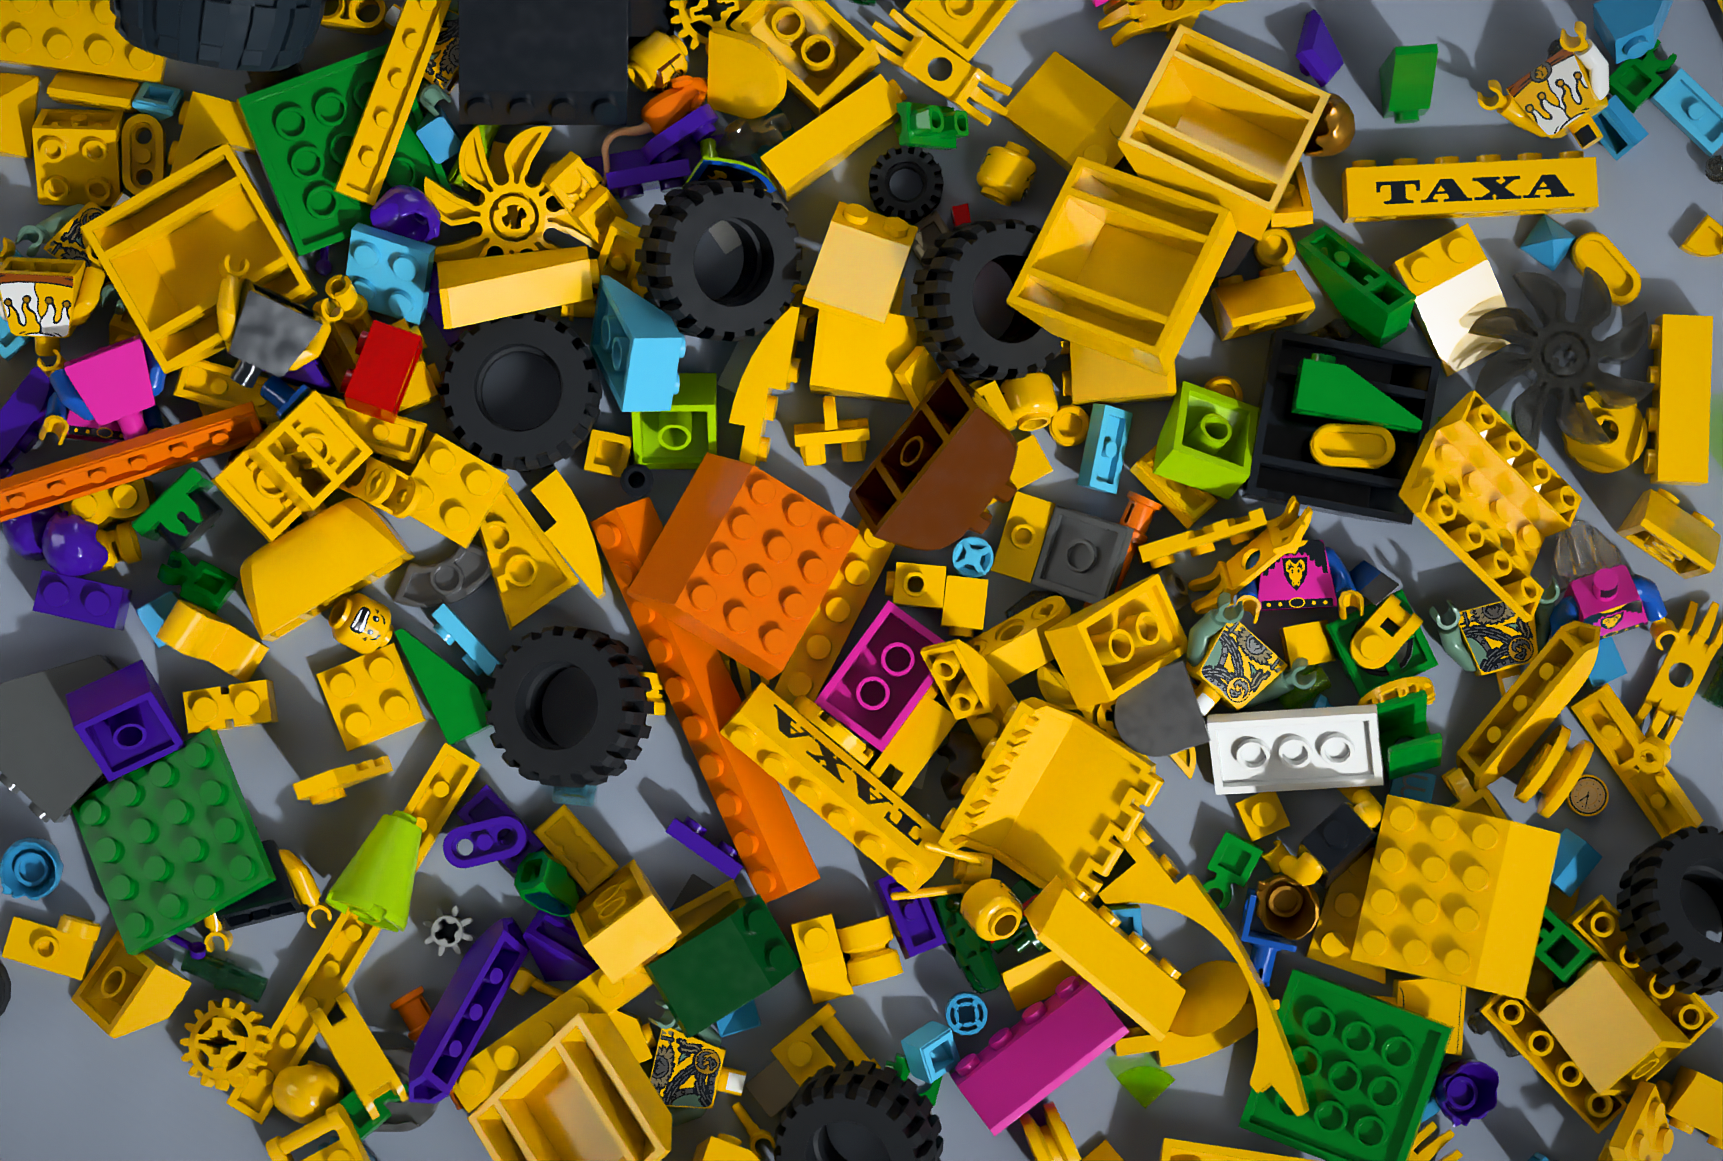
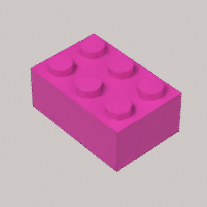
[814,600,945,752]

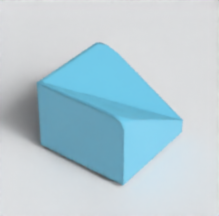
[901,1021,961,1084]

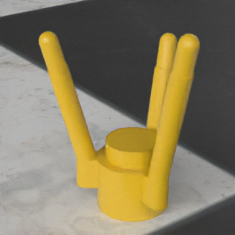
[890,841,993,900]

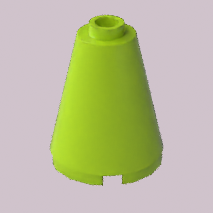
[325,810,422,932]

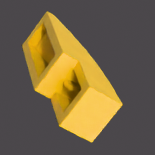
[531,469,606,600]

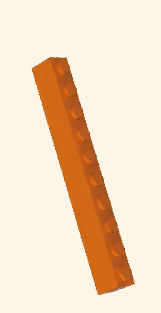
[590,496,821,904]

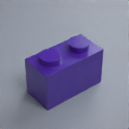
[32,570,133,631]

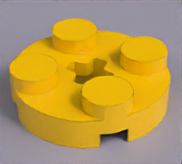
[1562,390,1648,474]

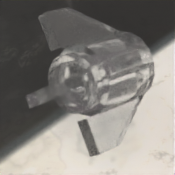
[1547,521,1622,593]

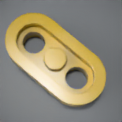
[121,114,166,195]

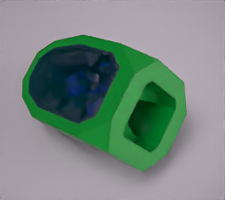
[514,851,580,917]

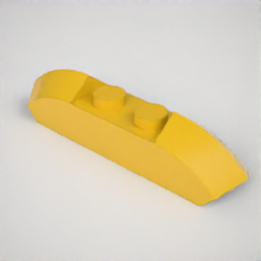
[1456,620,1601,790]

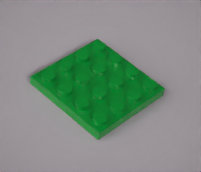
[236,44,452,257]
[71,728,276,955]
[1238,968,1454,1161]

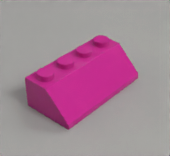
[950,975,1129,1136]

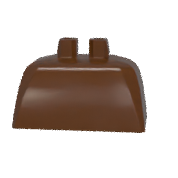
[849,369,1018,551]

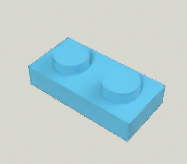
[1650,68,1723,157]
[1077,403,1133,494]
[431,603,503,677]

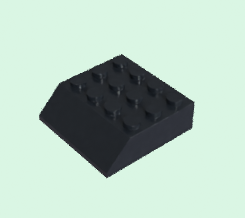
[1242,329,1441,525]

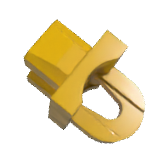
[794,396,870,466]

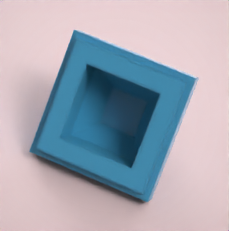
[1520,214,1577,272]

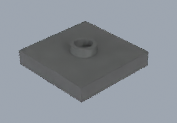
[1030,504,1134,604]

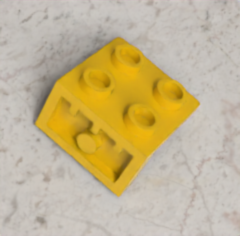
[32,109,125,206]

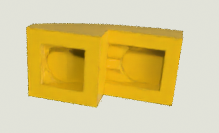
[541,151,628,245]

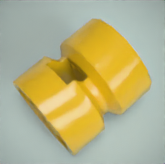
[836,915,903,987]

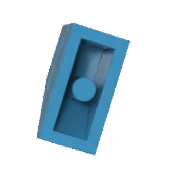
[1593,0,1673,64]

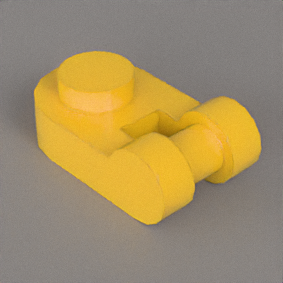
[1350,593,1424,669]

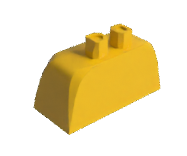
[240,498,415,642]

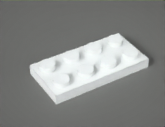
[1207,704,1384,795]

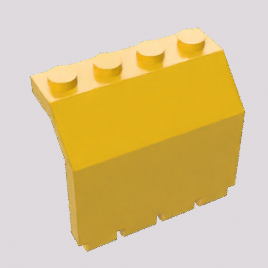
[938,697,1164,903]

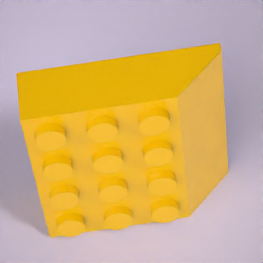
[1117,24,1331,241]
[80,143,318,374]
[1006,156,1237,377]
[1351,794,1561,1000]
[467,1013,672,1161]

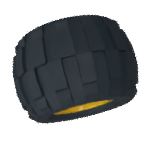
[109,0,326,71]

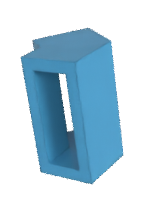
[1592,95,1649,161]
[1550,827,1603,897]

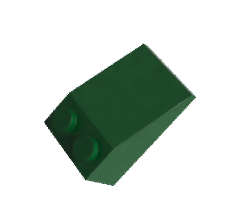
[644,894,802,1038]

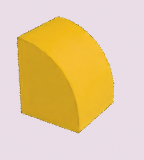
[1279,620,1336,670]

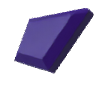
[1295,9,1344,87]

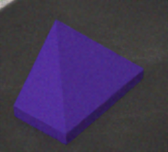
[523,910,600,982]

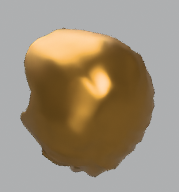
[1303,93,1355,157]
[1256,874,1320,940]

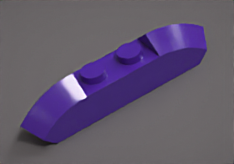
[0,365,54,479]
[408,917,529,1104]

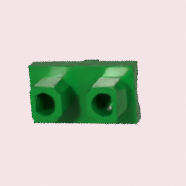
[894,102,969,150]

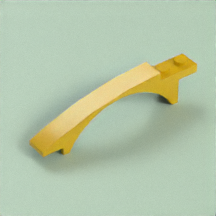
[1098,823,1309,1116]

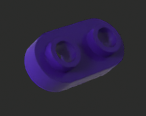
[640,104,719,165]
[443,816,527,868]

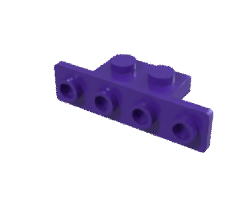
[582,134,731,200]

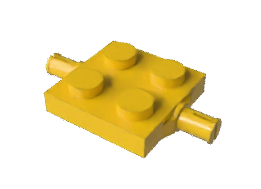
[1608,1080,1674,1161]

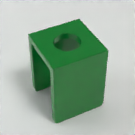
[1377,690,1443,780]

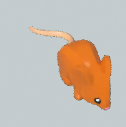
[601,75,708,186]

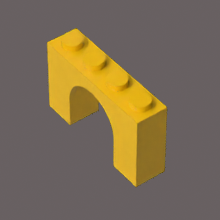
[168,91,258,175]

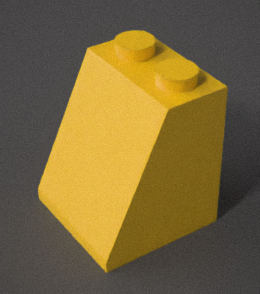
[809,309,926,405]
[1060,340,1176,406]
[1538,960,1692,1096]

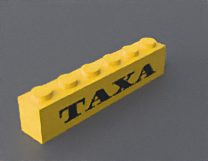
[1341,151,1599,223]
[719,682,946,894]

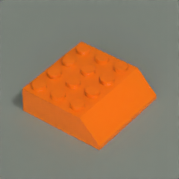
[626,452,860,680]

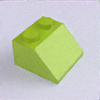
[631,373,718,469]
[1153,381,1259,500]

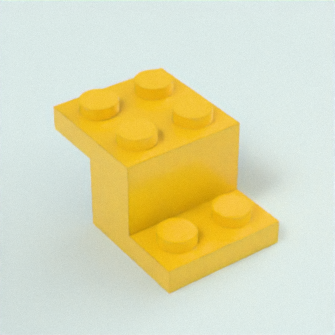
[211,390,373,542]
[379,417,509,549]

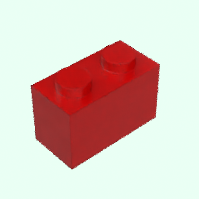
[340,320,423,424]

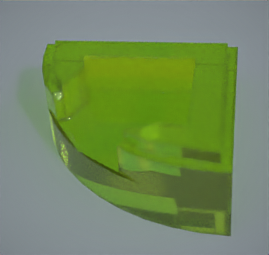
[1116,1066,1175,1109]

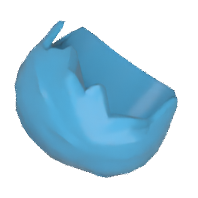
[0,837,64,900]

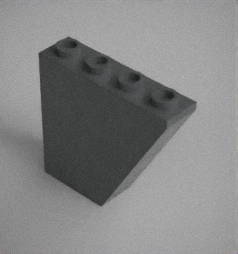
[0,655,120,823]

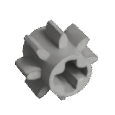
[423,905,475,956]

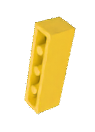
[1643,314,1713,486]

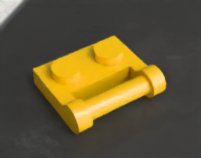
[770,1003,882,1087]
[265,1103,370,1161]

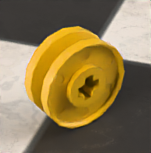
[1513,725,1594,818]
[1019,1100,1081,1161]

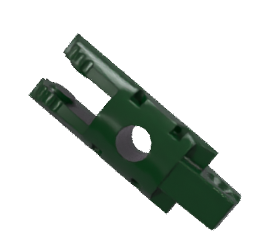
[932,893,1001,994]

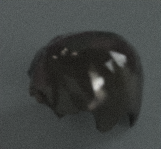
[937,730,985,801]

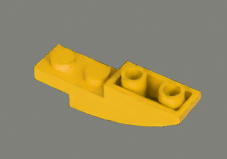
[729,306,809,468]
[920,639,1017,751]
[1113,993,1280,1067]

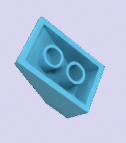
[589,275,686,412]

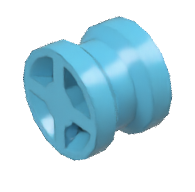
[952,537,994,579]

